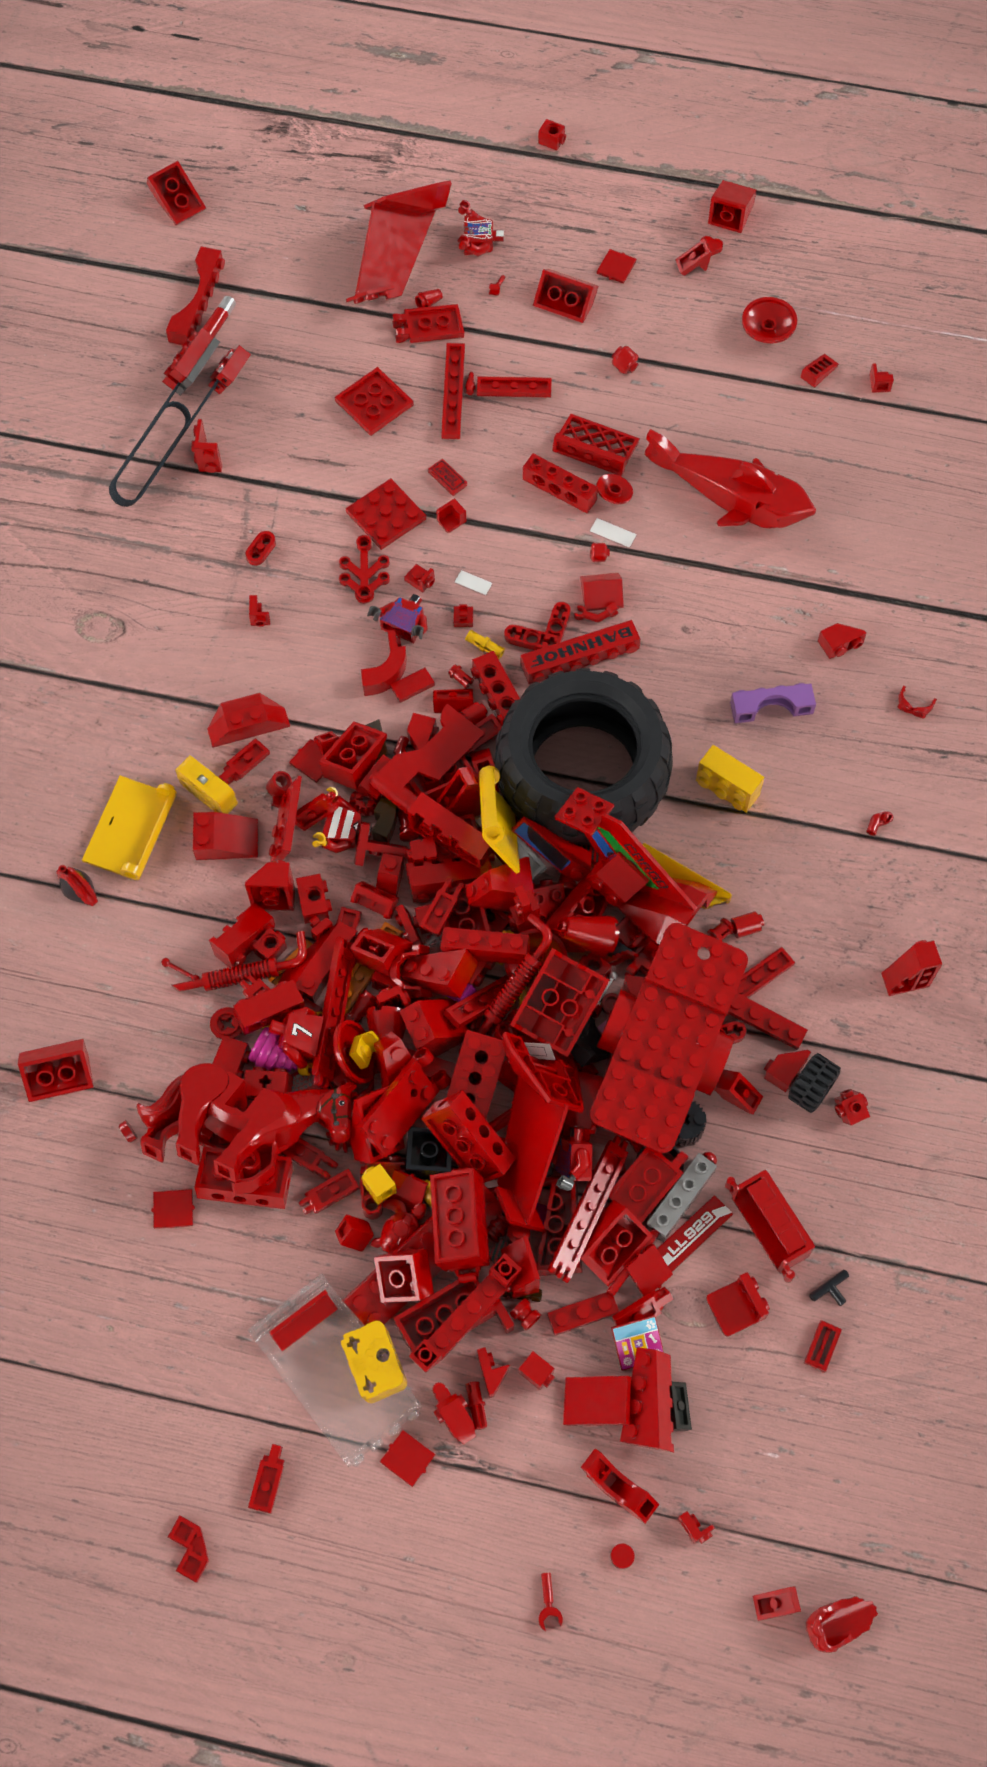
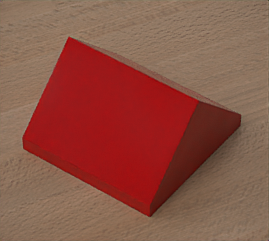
[580,573,624,611]

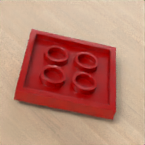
[335,367,414,436]
[346,478,427,550]

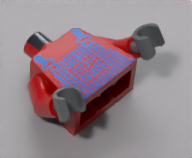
[367,594,428,644]
[546,1126,592,1190]

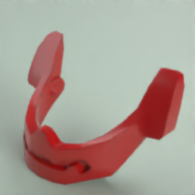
[390,945,432,998]

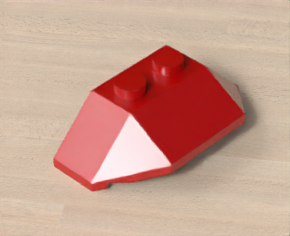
[207,693,290,748]

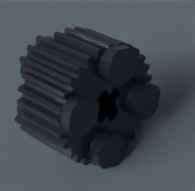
[675,1101,707,1147]

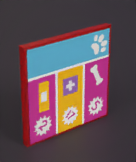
[611,1315,664,1371]

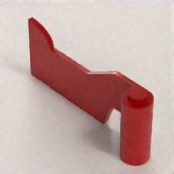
[369,704,485,815]

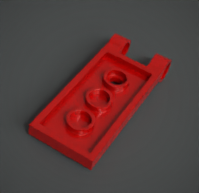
[357,1047,451,1158]

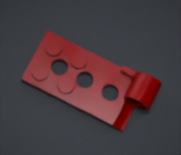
[266,771,302,862]

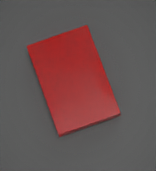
[563,1376,631,1426]

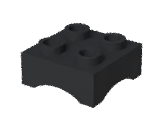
[570,1016,611,1067]

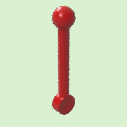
[161,958,200,980]

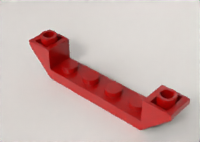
[409,1253,522,1373]

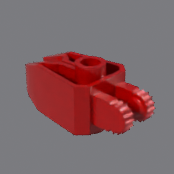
[432,1382,476,1444]

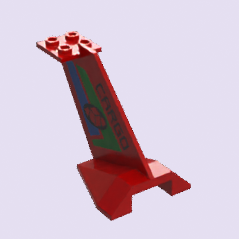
[554,787,717,946]

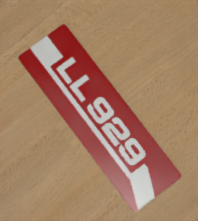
[657,1195,733,1272]

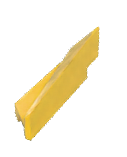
[642,843,732,909]

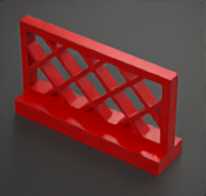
[552,414,640,476]

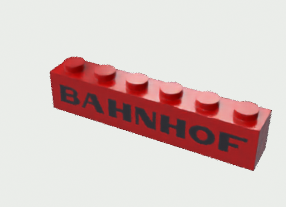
[520,620,641,684]

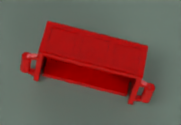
[430,1167,490,1284]
[725,1170,815,1283]

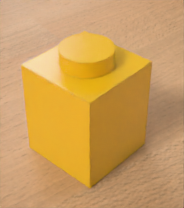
[361,1164,396,1205]

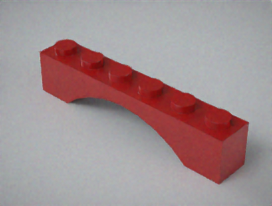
[166,246,225,345]

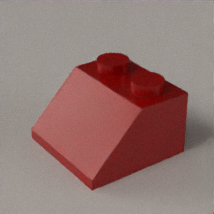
[585,851,649,907]
[497,1236,540,1299]
[374,1248,434,1303]

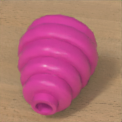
[249,1027,298,1073]

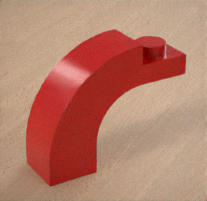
[361,630,407,696]
[580,1449,660,1524]

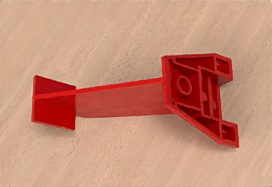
[346,180,452,304]
[494,1032,584,1232]

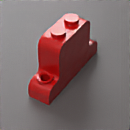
[436,767,499,817]

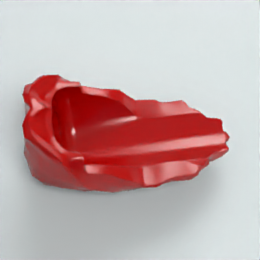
[806,1596,878,1653]

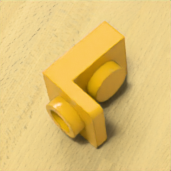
[349,1031,380,1069]

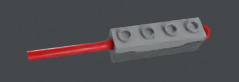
[607,1152,717,1296]

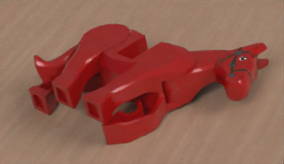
[136,1063,357,1196]

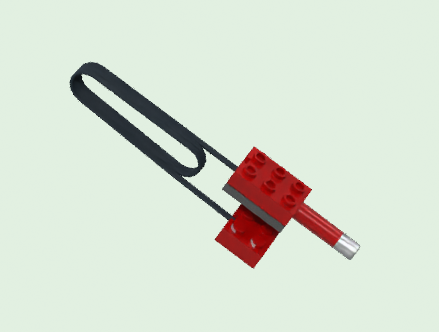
[109,296,251,507]

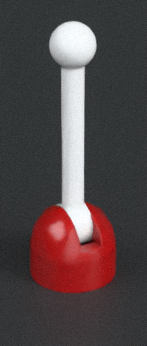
[591,972,617,1018]

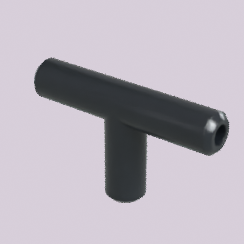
[809,1269,849,1306]

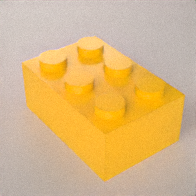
[696,745,765,813]

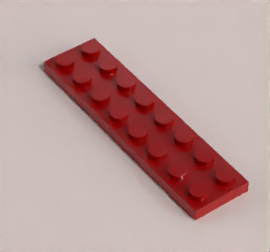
[342,1185,502,1326]

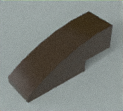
[372,795,398,843]

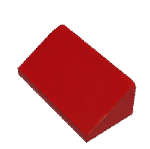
[433,689,473,713]

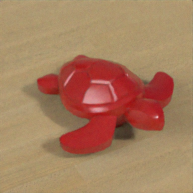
[371,1199,427,1254]

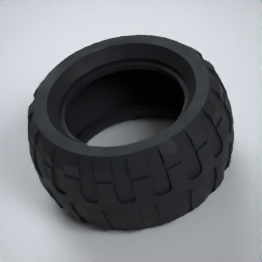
[495,668,673,845]

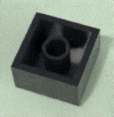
[405,1127,452,1180]

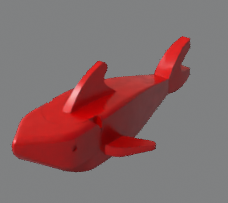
[644,429,816,529]

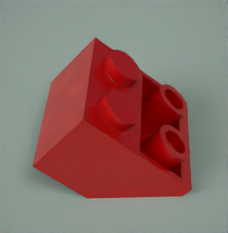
[350,929,414,977]

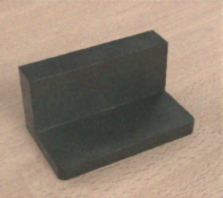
[670,1381,692,1431]

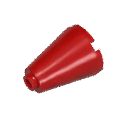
[557,916,619,958]
[366,1006,406,1067]

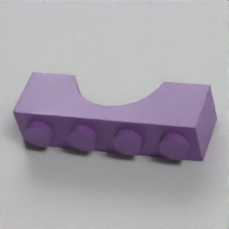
[730,683,816,723]

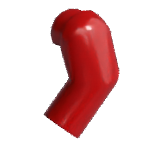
[866,811,894,836]

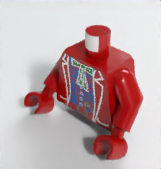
[457,200,504,257]

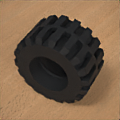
[788,1053,841,1113]

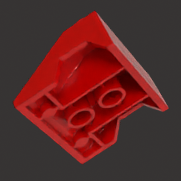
[509,948,610,1057]

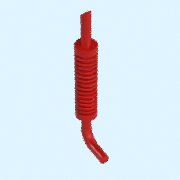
[477,913,552,1035]
[171,931,307,992]

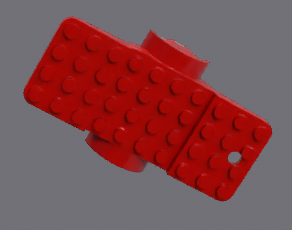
[589,923,748,1153]

